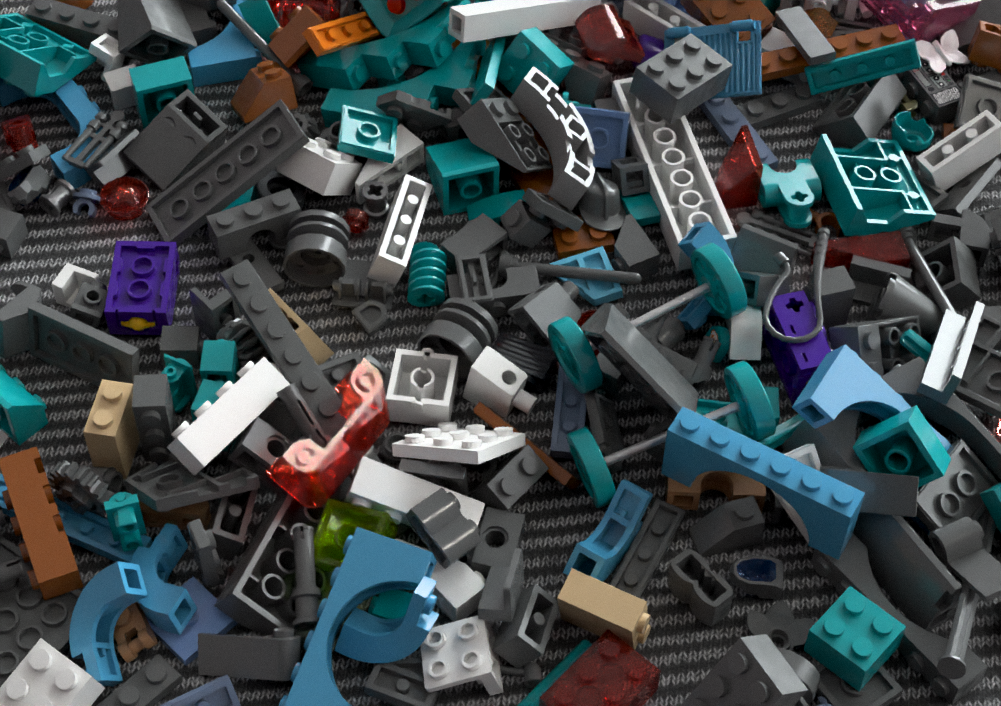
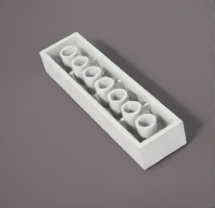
[611,77,737,271]

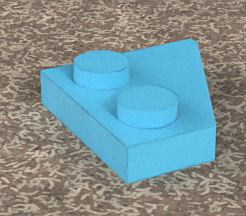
[549,246,623,306]

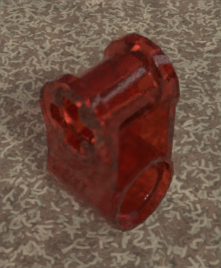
[0,114,39,154]

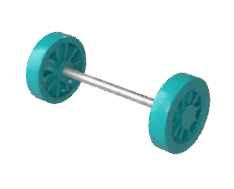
[547,243,747,394]
[566,361,776,508]

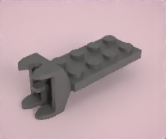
[0,281,139,386]

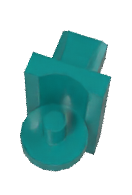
[103,492,147,552]

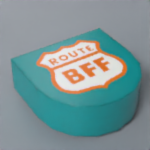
[705,326,730,363]

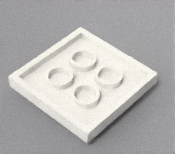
[392,422,526,464]

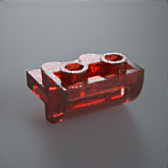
[575,4,645,64]

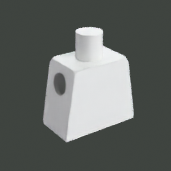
[462,346,538,417]

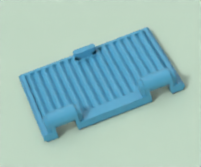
[664,19,762,99]

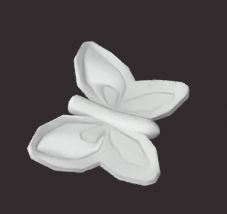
[916,29,970,74]

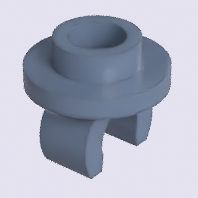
[72,188,102,218]

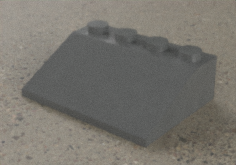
[580,303,699,420]

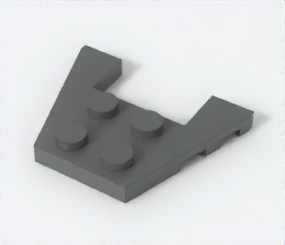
[954,313,1001,419]
[124,452,260,512]

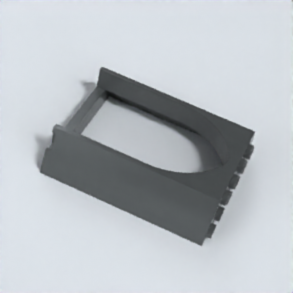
[782,356,1001,632]

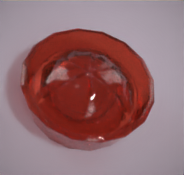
[99,177,150,221]

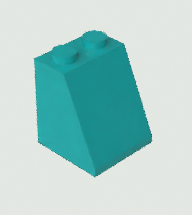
[425,138,500,216]

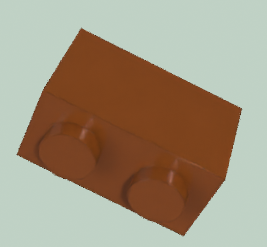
[268,5,326,68]
[230,60,298,123]

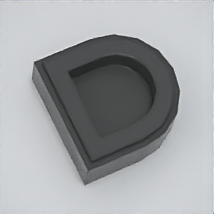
[351,300,388,337]

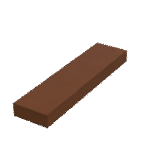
[473,401,582,490]

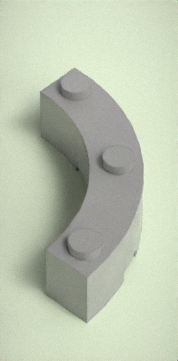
[510,66,595,211]

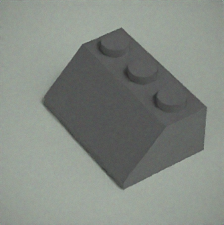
[812,74,907,148]

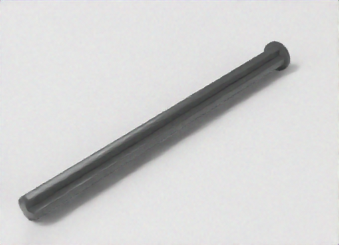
[937,509,996,679]

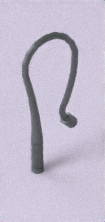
[762,227,830,344]

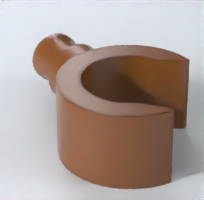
[809,208,841,238]

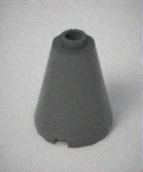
[865,271,943,340]

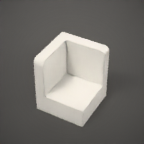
[88,33,126,82]
[103,64,136,110]
[51,263,100,308]

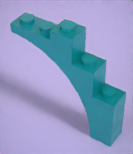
[297,0,471,90]
[321,40,486,128]

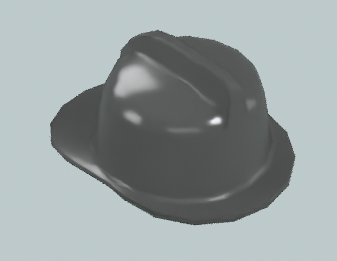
[576,172,627,232]

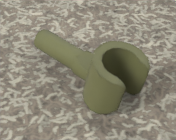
[898,94,918,117]

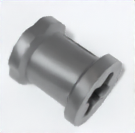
[38,179,76,217]
[362,181,389,219]

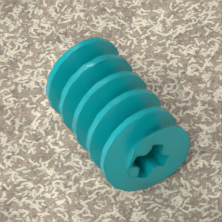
[407,241,447,307]

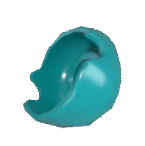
[891,111,935,152]

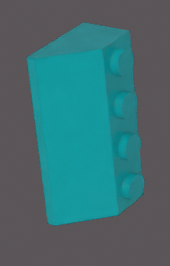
[0,363,49,446]

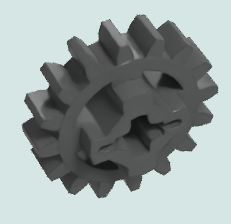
[48,460,114,518]

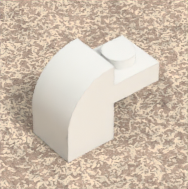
[725,305,762,360]

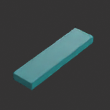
[470,37,506,105]
[804,38,922,95]

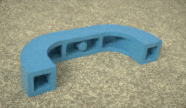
[0,78,108,189]

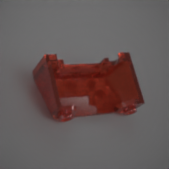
[264,358,390,509]

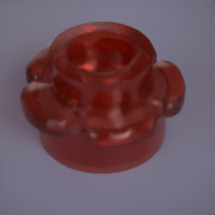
[342,208,370,233]

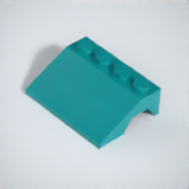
[0,13,97,97]
[810,134,936,238]

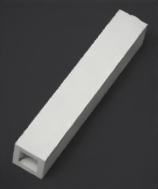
[448,0,602,43]

